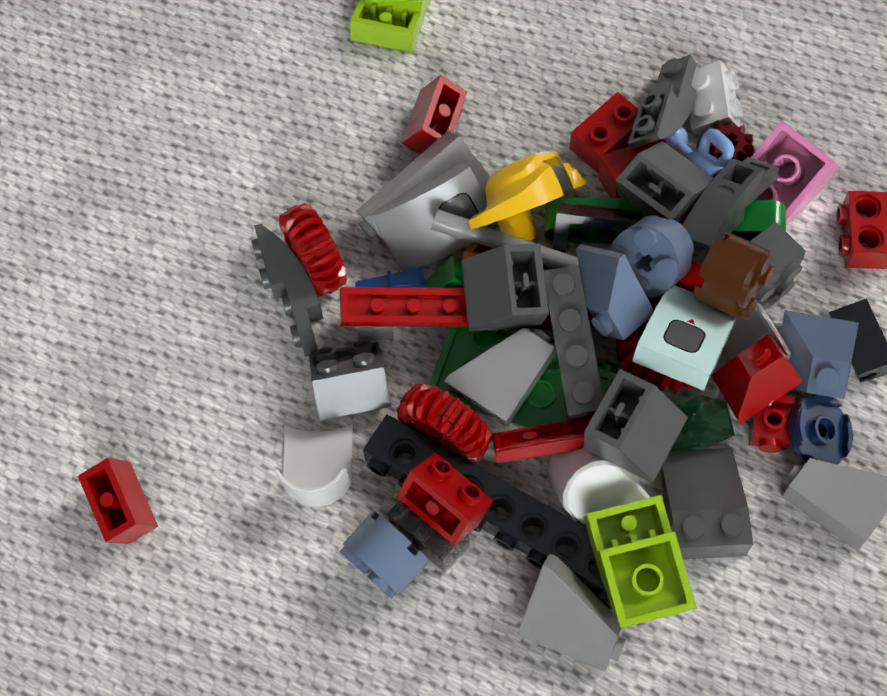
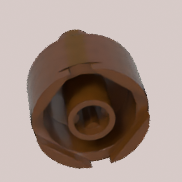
[694,232,775,319]

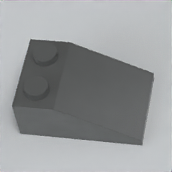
[660,448,753,560]

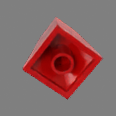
[711,334,803,424]

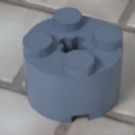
[610,215,694,298]
[340,510,430,599]

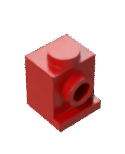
[749,395,795,453]

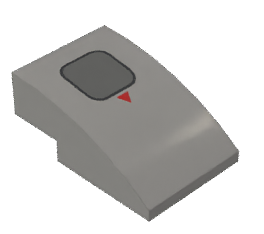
[369,162,499,272]

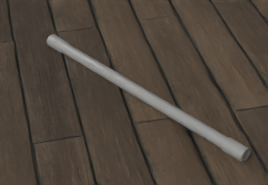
[431,209,782,335]

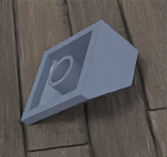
[576,244,654,340]
[781,310,859,399]

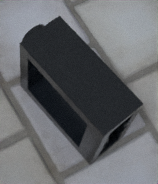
[550,202,643,270]

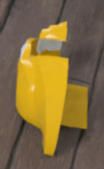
[468,151,588,241]

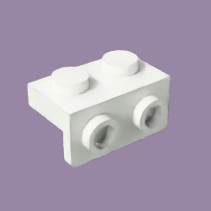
[689,60,743,135]

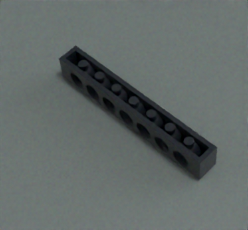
[363,414,612,609]

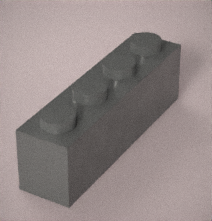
[544,265,603,420]

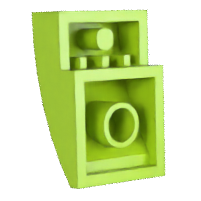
[350,0,430,53]
[583,495,697,629]

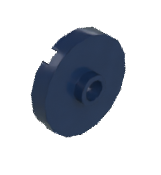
[788,394,853,464]

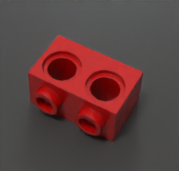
[836,191,887,269]

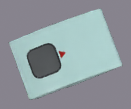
[632,285,737,391]

